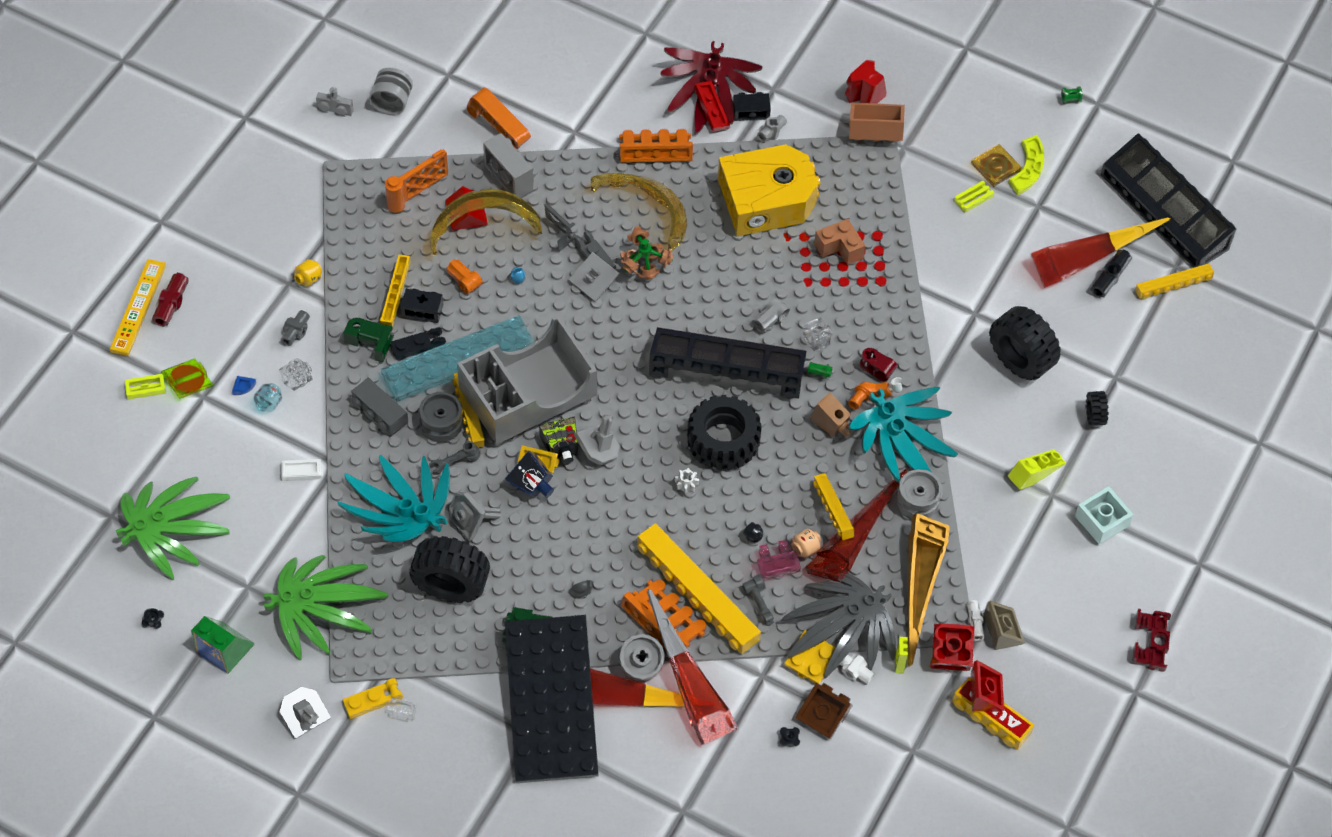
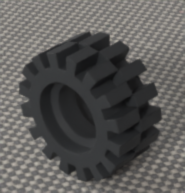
[1086,391,1109,426]

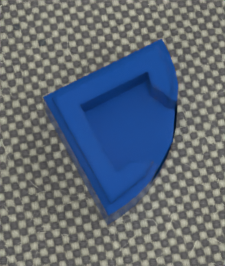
[232,376,256,395]

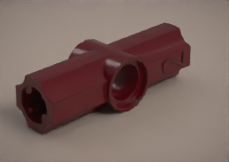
[152,272,189,327]

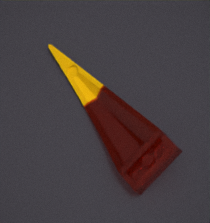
[1030,218,1170,288]
[590,668,716,707]

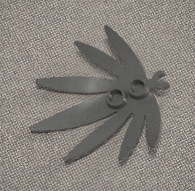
[781,570,896,678]

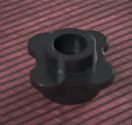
[142,608,164,629]
[780,727,800,747]

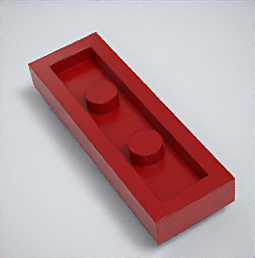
[694,81,730,132]

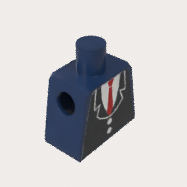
[505,451,554,498]

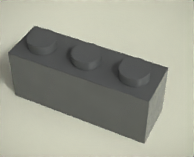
[351,377,408,436]

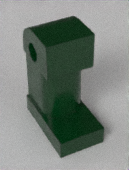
[343,318,394,363]

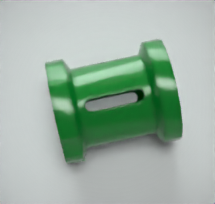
[1061,86,1083,104]

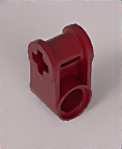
[859,348,897,382]

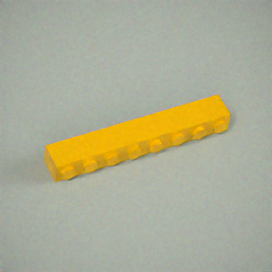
[637,523,761,654]

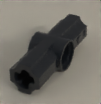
[1091,249,1132,298]

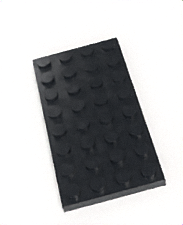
[505,615,599,783]

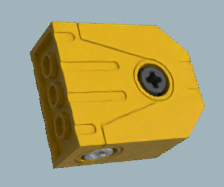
[717,144,820,236]

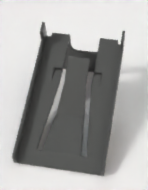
[544,203,577,251]

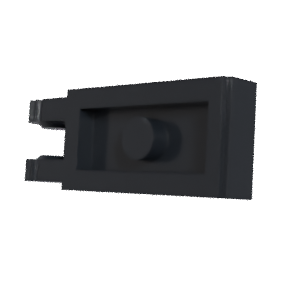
[390,327,446,360]

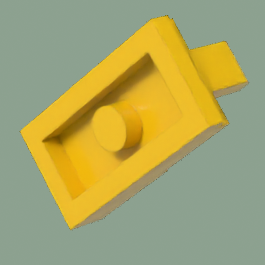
[517,445,559,473]

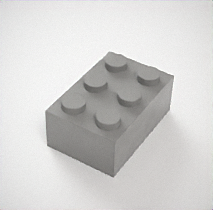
[483,133,534,201]

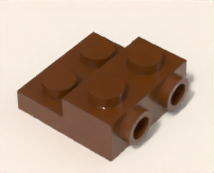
[795,683,853,739]

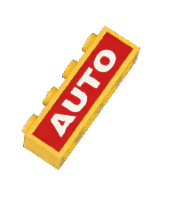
[952,677,1035,750]

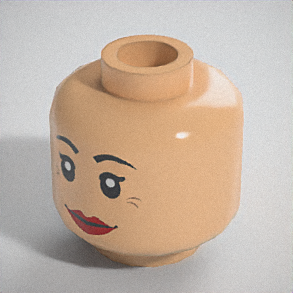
[791,529,821,558]

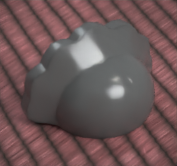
[570,580,592,598]

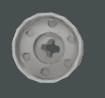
[369,68,413,115]

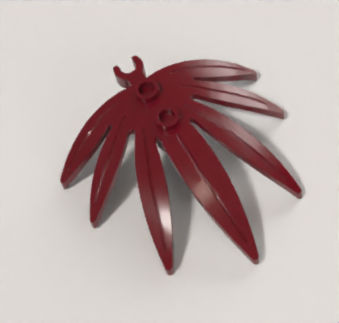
[660,41,763,134]

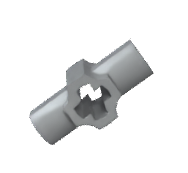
[757,115,787,142]

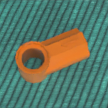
[446,259,483,295]

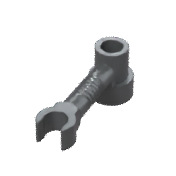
[429,441,481,475]
[742,574,774,626]

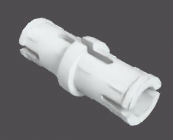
[967,600,985,642]

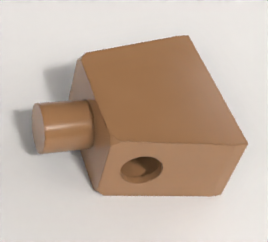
[810,392,854,438]

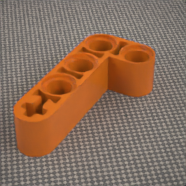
[466,87,531,149]

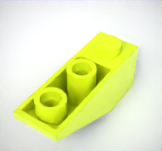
[1008,450,1066,490]

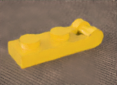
[342,678,403,720]

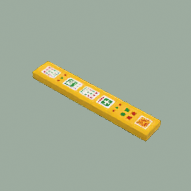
[110,259,166,356]

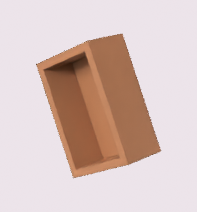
[849,103,905,142]

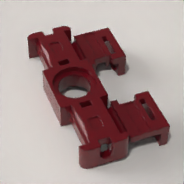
[1132,609,1171,672]

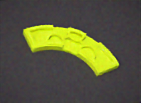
[1008,135,1044,196]

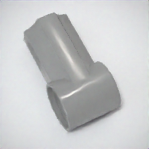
[753,297,790,332]

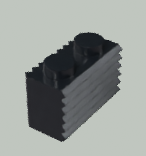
[733,92,771,121]

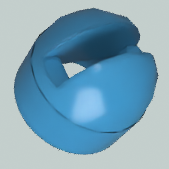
[510,267,525,284]

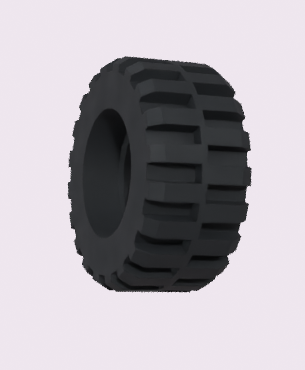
[989,306,1061,380]
[687,395,762,470]
[409,536,490,603]

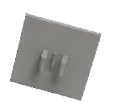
[569,252,620,302]

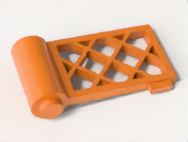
[385,149,448,213]

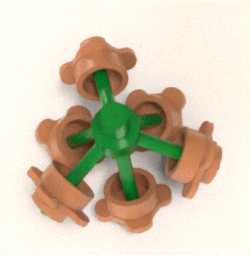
[620,226,673,280]

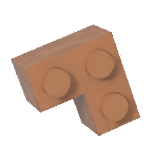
[814,219,865,265]

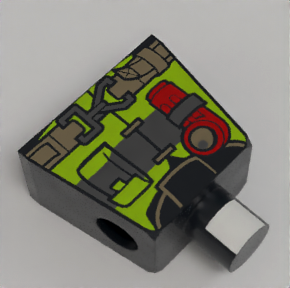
[539,416,578,464]

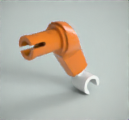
[848,377,903,410]

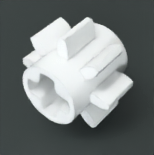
[675,468,699,494]

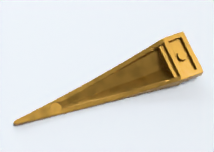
[908,513,950,667]

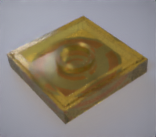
[971,144,1022,187]

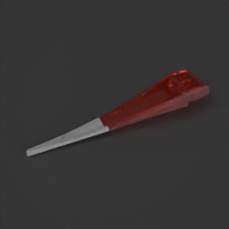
[647,589,738,745]

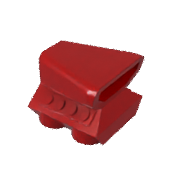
[845,60,887,104]
[930,623,974,671]

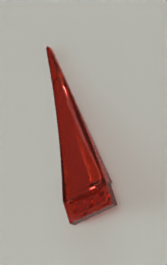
[806,469,907,582]

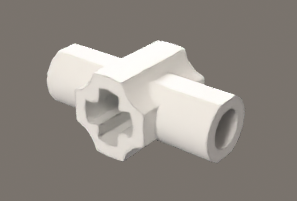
[840,654,875,684]

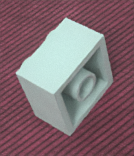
[1075,486,1134,545]

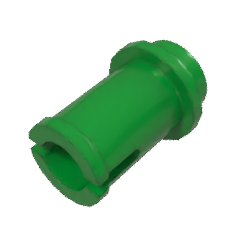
[808,362,833,379]

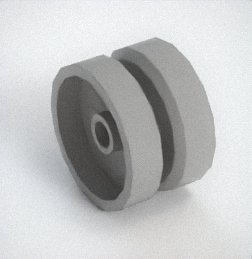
[897,469,942,519]
[619,634,665,682]

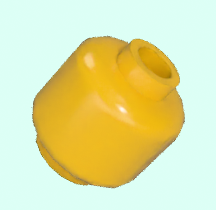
[294,259,322,287]

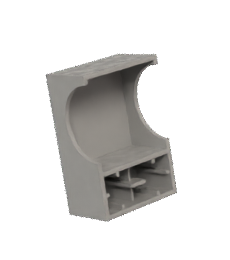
[457,315,597,445]

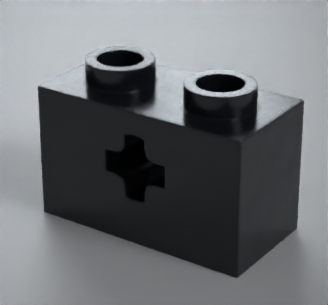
[401,288,443,323]

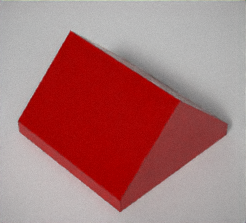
[445,186,488,231]
[970,660,1004,712]

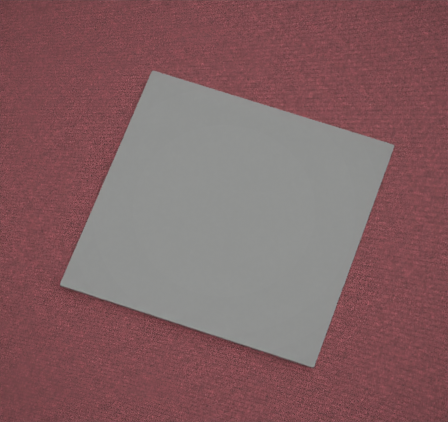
[323,136,975,683]

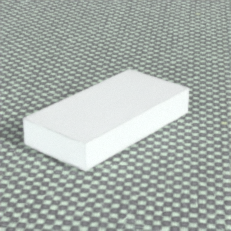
[282,459,321,481]

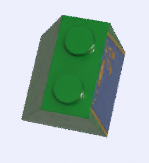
[191,616,254,674]

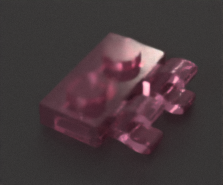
[757,540,801,580]

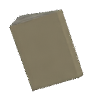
[983,601,1025,650]

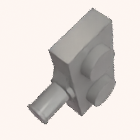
[316,87,354,116]

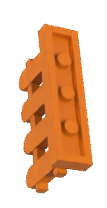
[619,129,693,162]
[621,580,706,660]

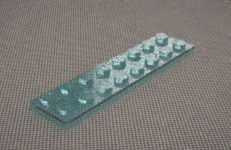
[381,315,534,402]

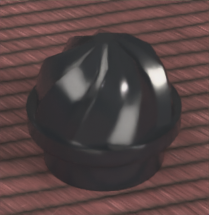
[743,522,763,543]

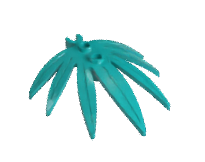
[848,387,958,483]
[337,455,450,542]

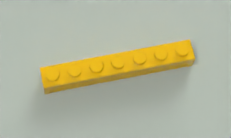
[380,254,410,327]
[1135,263,1214,300]
[452,373,484,448]
[813,473,854,540]

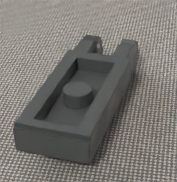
[574,230,616,269]

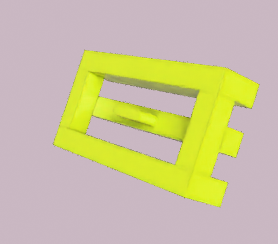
[954,181,994,213]
[125,374,166,400]
[895,637,908,673]

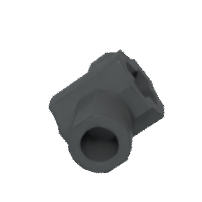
[281,310,310,346]

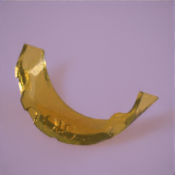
[591,173,687,251]
[430,189,542,255]

